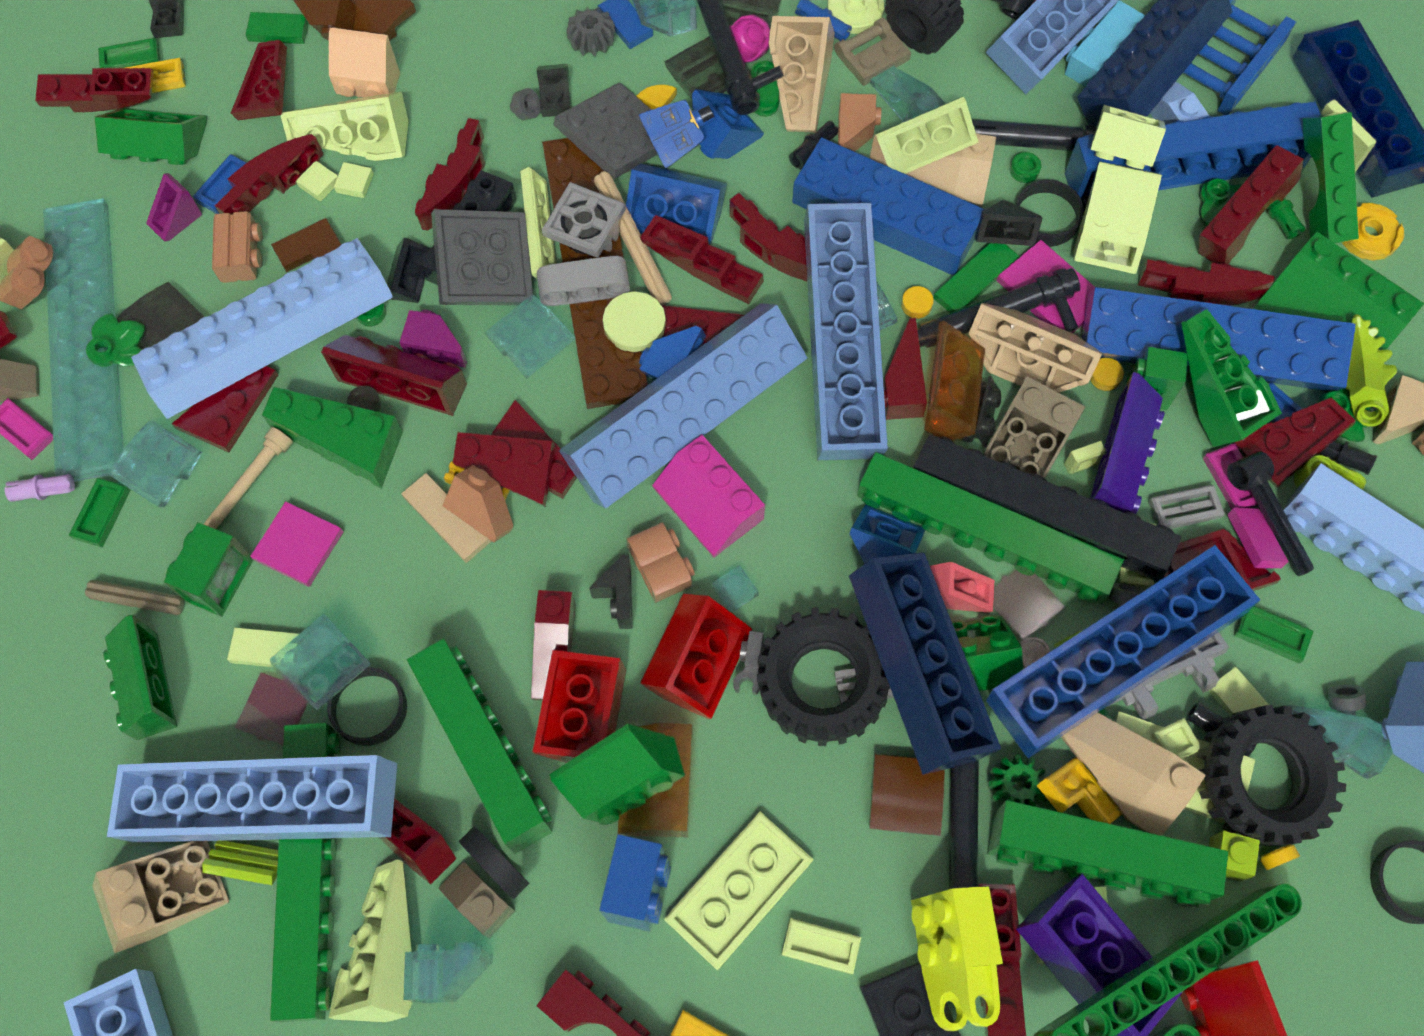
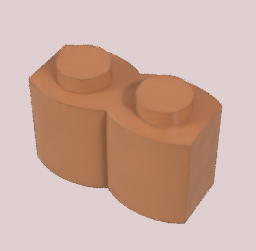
[0,236,53,310]
[627,522,695,603]

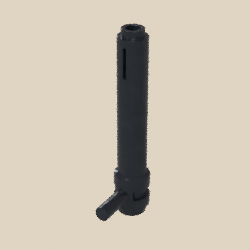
[697,0,784,115]
[972,119,1096,151]
[917,268,1080,348]
[949,760,979,889]

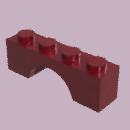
[1198,145,1304,264]
[536,969,651,1036]

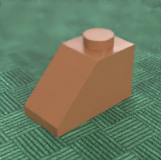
[838,93,881,152]
[442,465,514,542]

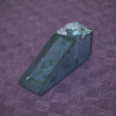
[870,66,946,122]
[1288,705,1393,780]

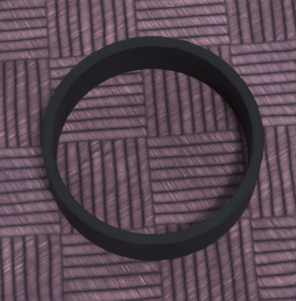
[1016,180,1084,247]
[327,667,407,746]
[458,826,530,899]
[1370,840,1424,924]

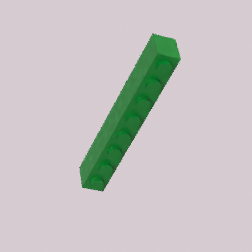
[857,452,1124,604]
[270,723,340,1022]

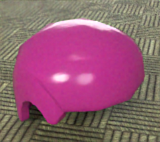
[731,14,770,63]

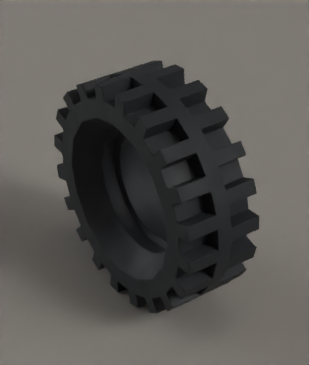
[757,607,890,746]
[1197,705,1346,846]

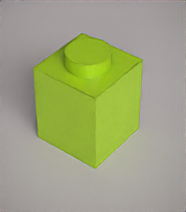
[1209,831,1260,882]

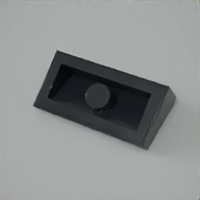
[387,238,431,303]

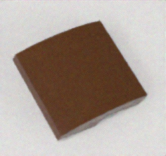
[350,0,416,41]
[869,753,945,836]

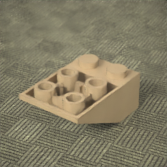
[92,841,229,953]

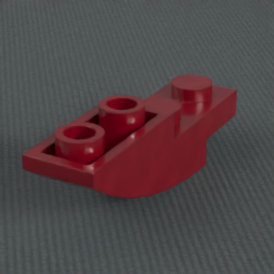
[35,68,154,113]
[415,118,485,231]
[214,134,324,215]
[729,193,807,282]
[1137,259,1274,306]
[978,884,1026,1036]

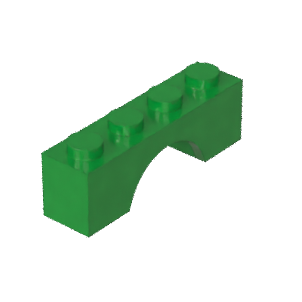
[1302,112,1359,243]

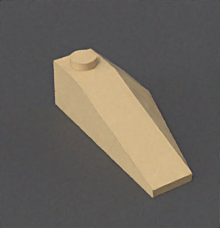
[769,16,835,133]
[870,134,996,208]
[1061,713,1206,836]

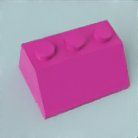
[652,435,765,558]

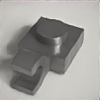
[733,631,764,695]

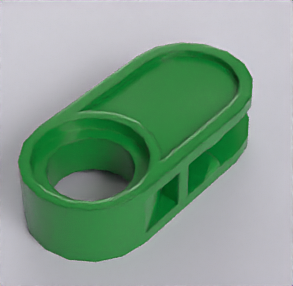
[751,60,779,117]

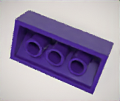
[1089,372,1165,514]
[1016,874,1183,1036]

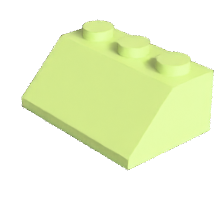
[876,97,979,174]

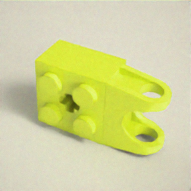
[911,886,1003,1031]

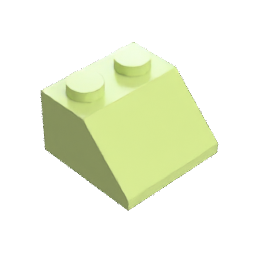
[1091,105,1166,169]

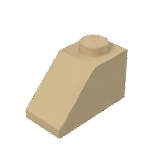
[1373,375,1424,444]

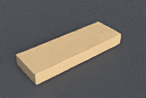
[401,473,491,563]

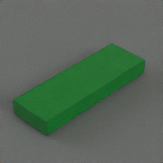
[933,243,1019,313]

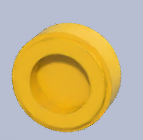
[901,286,934,319]
[1090,358,1124,391]
[1260,844,1300,871]

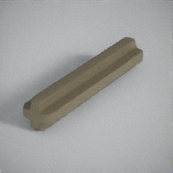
[85,580,185,615]

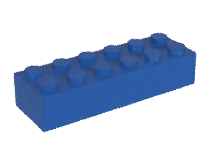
[792,137,985,276]

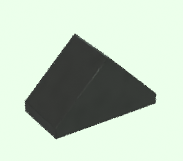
[975,200,1043,246]

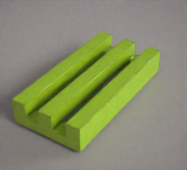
[202,841,278,885]

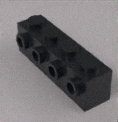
[421,170,517,285]

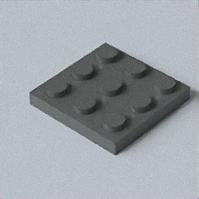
[554,82,657,179]
[431,209,533,305]

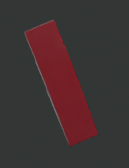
[640,215,764,304]

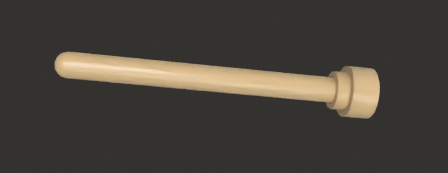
[204,427,293,529]

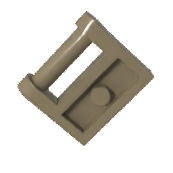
[834,17,911,86]

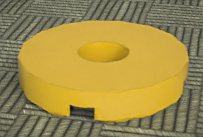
[1342,203,1404,261]

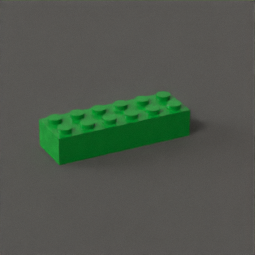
[406,639,553,854]
[987,800,1229,908]

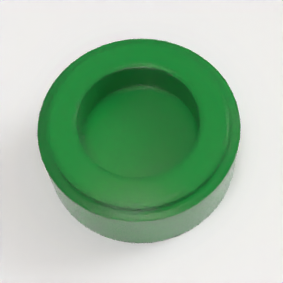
[1010,152,1042,183]
[356,303,386,327]

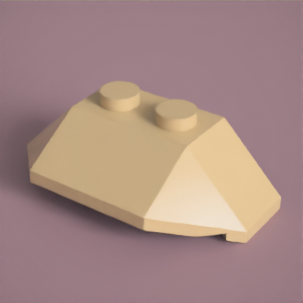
[969,303,1102,393]

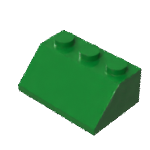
[95,108,207,165]
[103,615,177,740]
[549,724,685,825]

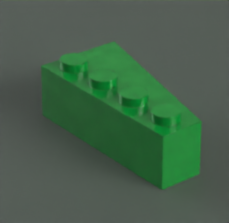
[262,387,403,489]

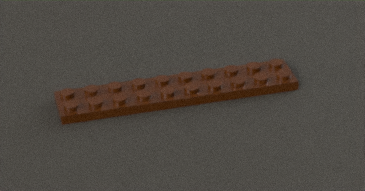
[542,138,647,409]

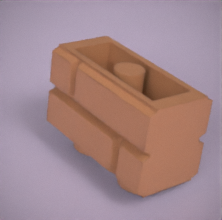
[212,211,263,283]

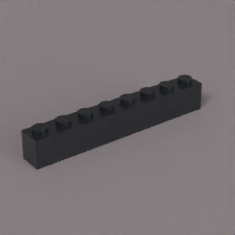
[913,434,1182,582]

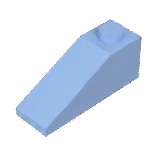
[1150,82,1209,125]

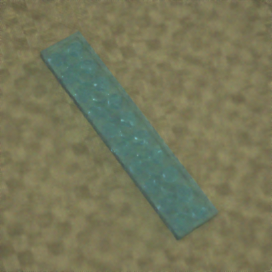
[43,198,125,482]

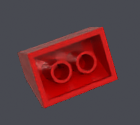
[640,594,753,719]
[532,650,626,763]

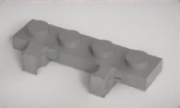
[1108,632,1229,720]

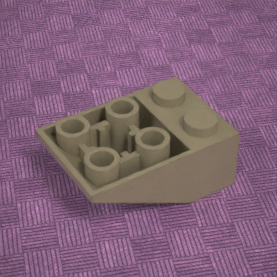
[984,376,1086,478]

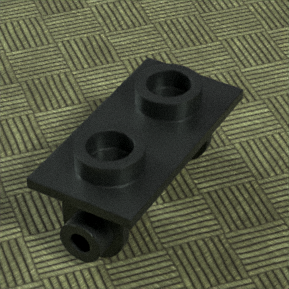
[959,376,1001,448]

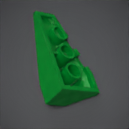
[1181,309,1282,447]

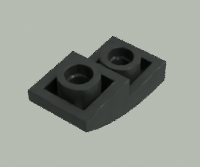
[149,0,184,38]

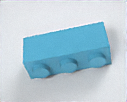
[1065,0,1145,87]

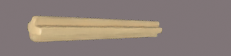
[594,171,672,305]

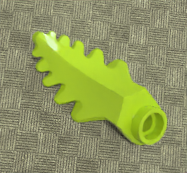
[1346,315,1397,427]

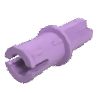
[5,474,75,502]

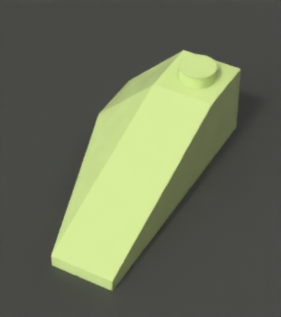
[281,92,409,161]
[329,860,414,1022]

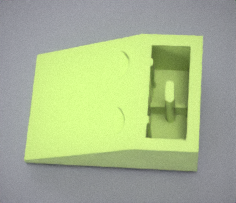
[1073,161,1162,274]

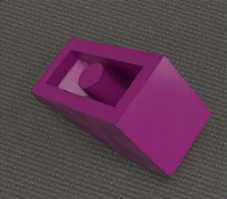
[399,310,467,368]

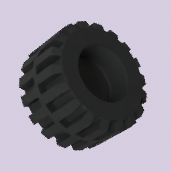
[885,0,964,55]

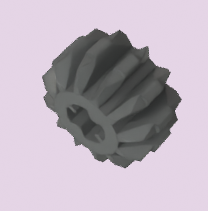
[566,6,615,57]

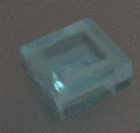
[712,565,759,613]

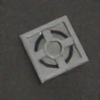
[542,182,626,258]

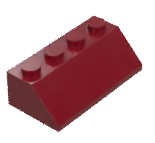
[321,335,467,416]

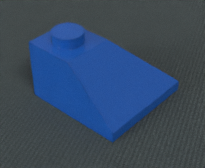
[692,89,764,159]
[849,505,926,564]

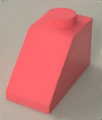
[930,562,995,613]

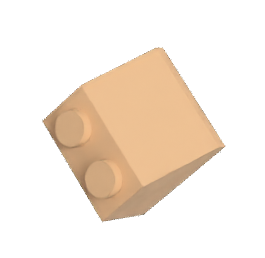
[329,27,400,98]

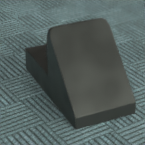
[536,64,570,117]
[589,555,633,629]

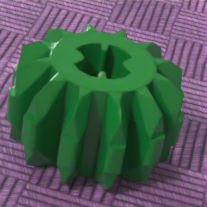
[987,754,1047,807]

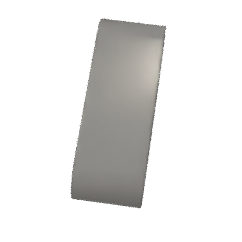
[537,256,630,306]

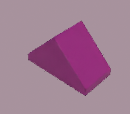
[146,173,202,241]

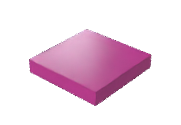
[250,501,344,587]

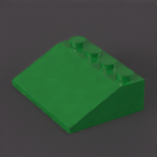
[1253,231,1424,350]

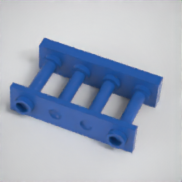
[1183,0,1296,115]

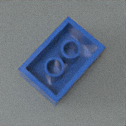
[599,834,671,932]

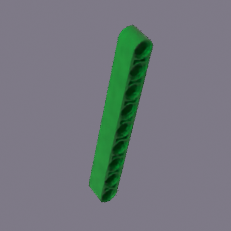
[1034,884,1302,1036]

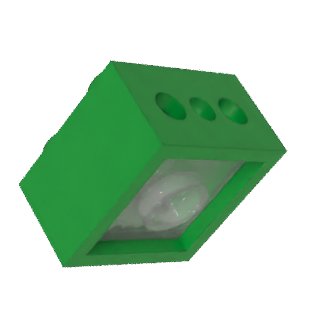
[163,522,253,617]

